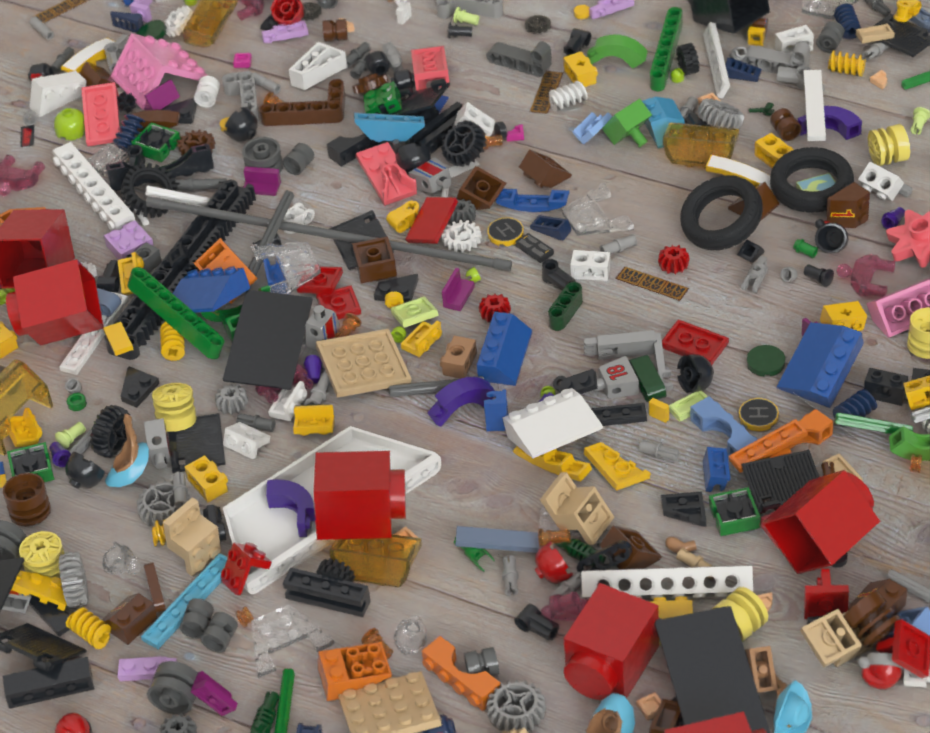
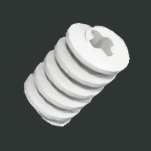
[549,81,588,112]

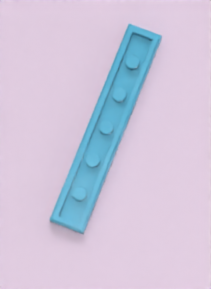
[141,553,228,649]

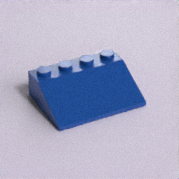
[173,266,251,313]
[777,322,864,408]

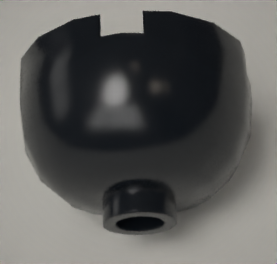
[224,107,258,142]
[396,143,431,174]
[677,354,714,393]
[65,451,105,489]

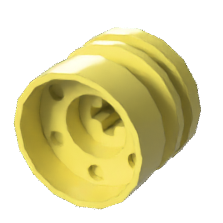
[868,124,910,166]
[907,307,930,359]
[152,383,197,432]
[19,531,65,579]
[712,587,768,642]

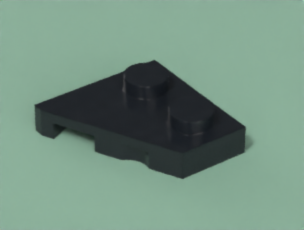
[161,98,197,124]
[374,274,419,303]
[120,366,159,408]
[661,491,707,527]

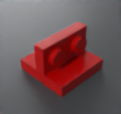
[804,568,849,620]
[877,619,930,678]

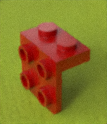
[221,542,272,596]

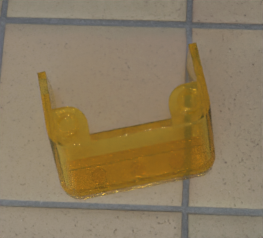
[0,359,53,456]

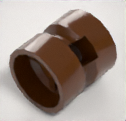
[323,19,348,42]
[770,108,802,141]

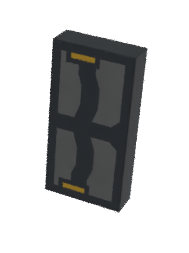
[515,233,554,263]

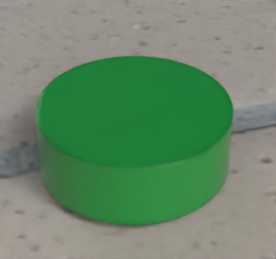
[66,393,87,411]

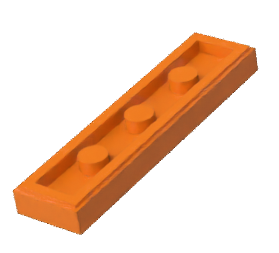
[729,419,808,473]

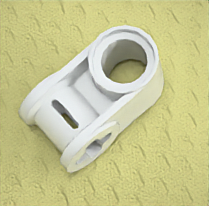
[283,202,315,234]

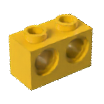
[755,133,794,168]
[903,376,930,410]
[184,455,228,503]

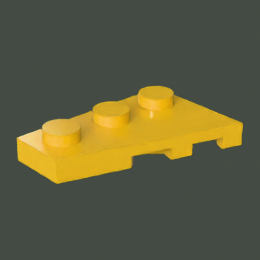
[584,442,651,491]
[11,571,66,611]

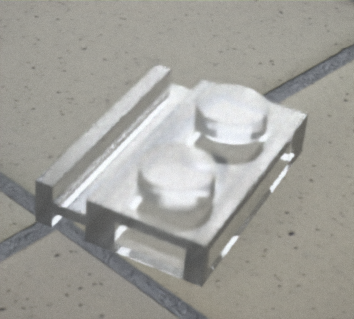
[87,143,128,176]

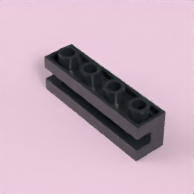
[410,102,462,154]
[283,568,371,617]
[3,657,94,709]

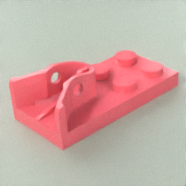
[411,46,450,91]
[81,82,120,147]
[356,142,417,206]

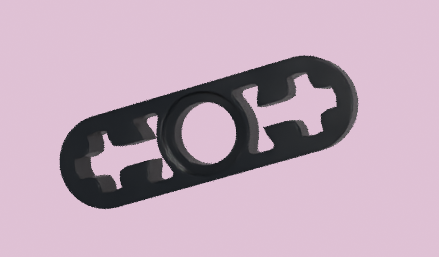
[577,540,632,577]

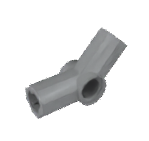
[104,34,129,72]
[777,66,825,91]

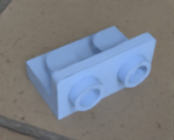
[572,112,613,145]

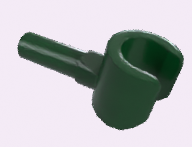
[749,102,775,116]

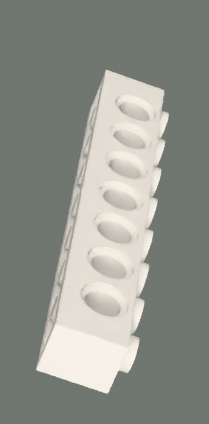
[52,142,135,231]
[581,565,753,601]

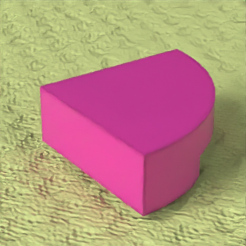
[507,124,524,141]

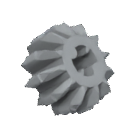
[215,383,248,416]

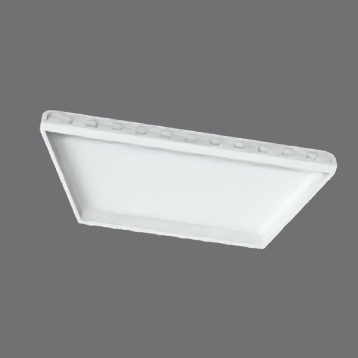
[223,426,441,594]

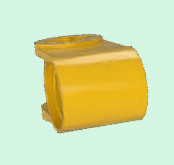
[894,0,922,22]
[386,201,419,233]

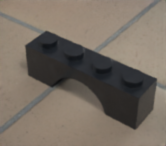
[327,112,384,167]

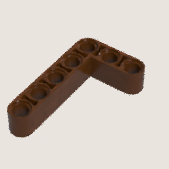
[259,79,346,126]

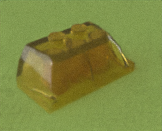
[183,0,237,48]
[663,122,739,169]
[329,534,422,587]

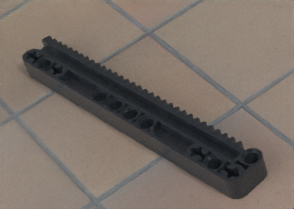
[104,180,256,360]

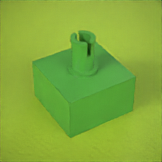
[602,98,652,148]

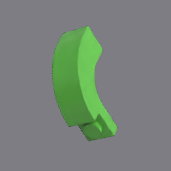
[587,34,648,69]
[889,426,930,461]

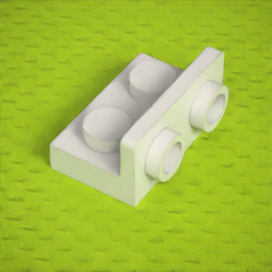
[223,422,271,459]

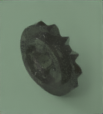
[302,2,322,21]
[525,15,551,34]

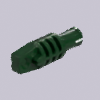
[551,532,606,566]
[250,691,279,733]

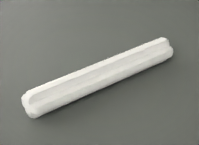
[145,185,211,207]

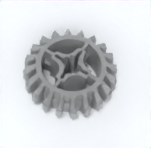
[697,98,744,132]
[137,480,191,526]
[59,552,89,608]
[486,679,546,732]

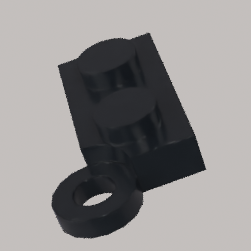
[553,369,598,394]

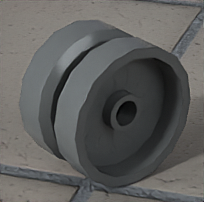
[242,137,283,173]
[0,520,27,560]
[147,661,198,715]

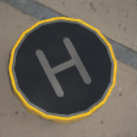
[488,218,524,246]
[739,398,779,432]

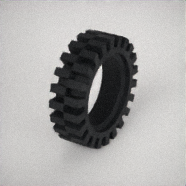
[121,163,178,218]

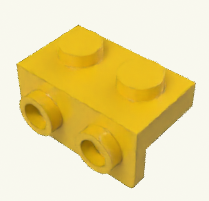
[118,252,144,295]
[401,321,442,357]
[293,405,335,436]
[3,407,42,447]
[649,597,693,619]

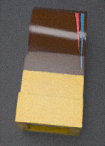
[748,18,768,46]

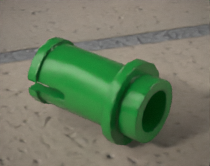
[793,239,818,258]

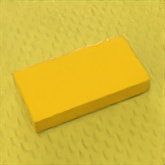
[103,322,133,356]

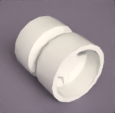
[194,76,220,108]

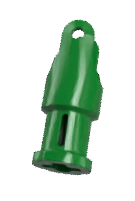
[454,537,495,572]

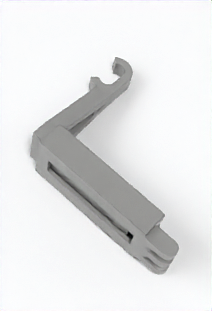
[584,330,673,391]

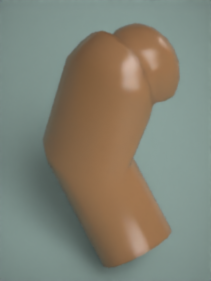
[665,536,697,554]

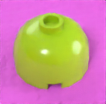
[54,108,85,141]

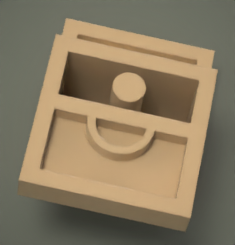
[540,472,615,545]
[163,497,221,577]
[800,609,874,668]

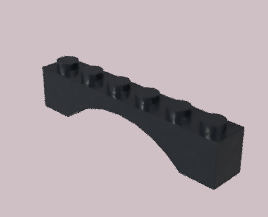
[105,144,214,191]

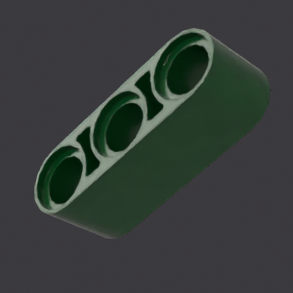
[548,282,583,331]
[628,355,667,403]

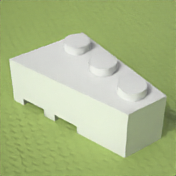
[289,42,347,90]
[29,71,86,118]

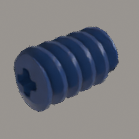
[834,3,861,39]
[113,114,146,152]
[833,389,877,427]

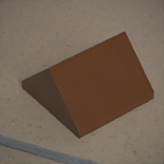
[79,62,119,88]
[728,182,779,221]

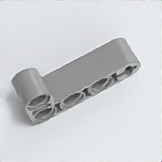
[436,0,503,19]
[741,41,810,74]
[222,71,259,122]

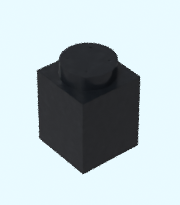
[687,0,770,34]

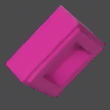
[233,53,252,68]

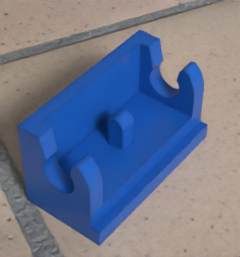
[263,257,289,294]
[484,389,508,431]
[702,447,730,492]

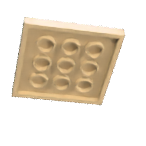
[316,329,411,398]
[338,671,442,733]

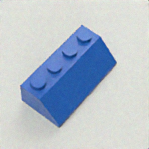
[477,312,532,386]

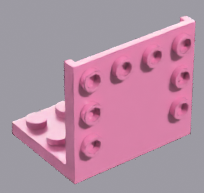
[111,33,208,109]

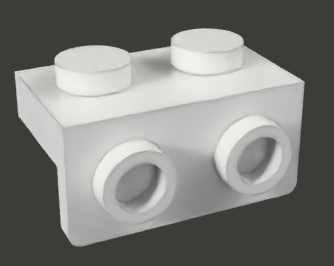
[268,381,307,421]

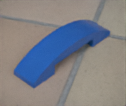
[496,189,570,212]

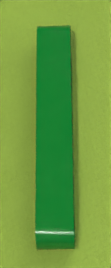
[650,7,682,91]
[127,267,225,359]

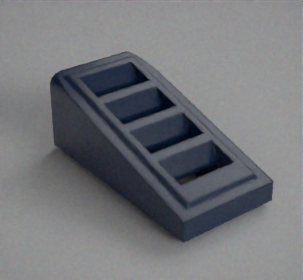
[110,11,144,33]
[725,58,762,82]
[530,215,572,241]

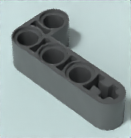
[486,41,552,77]

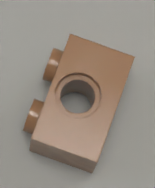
[440,336,477,378]
[745,646,778,693]

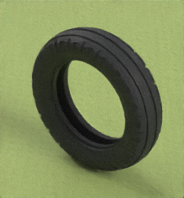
[770,147,854,213]
[680,175,763,250]

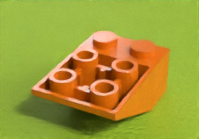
[194,238,258,304]
[318,642,392,701]

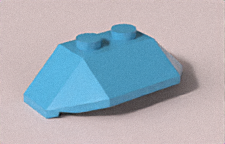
[642,97,685,149]
[354,113,425,142]

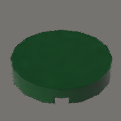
[137,20,167,40]
[747,345,786,377]

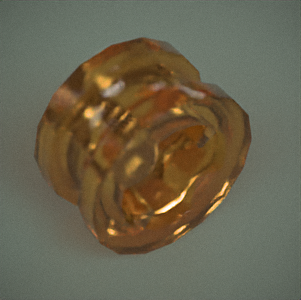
[910,454,922,473]
[235,606,254,628]

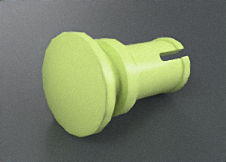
[453,7,480,26]
[910,107,930,135]
[55,422,86,449]

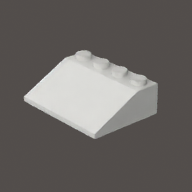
[503,388,603,458]

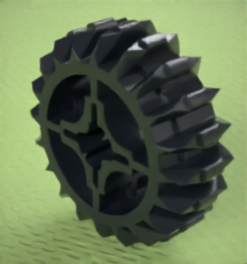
[441,121,487,167]
[90,405,130,458]

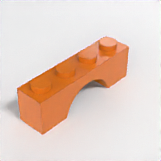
[769,409,833,458]
[422,636,501,711]

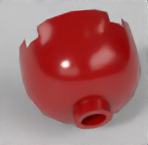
[271,0,304,25]
[534,541,573,584]

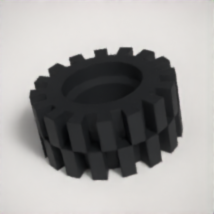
[676,43,699,76]
[316,558,355,582]

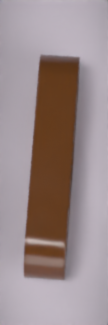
[144,562,166,613]

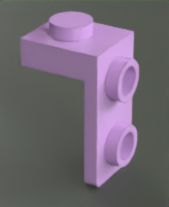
[130,0,153,23]

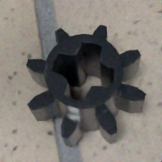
[117,92,137,114]

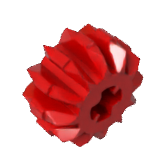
[658,245,690,275]
[479,293,511,323]

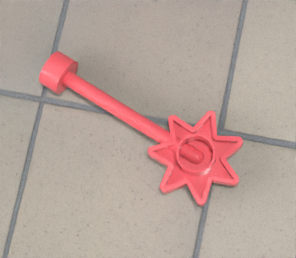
[886,210,930,268]

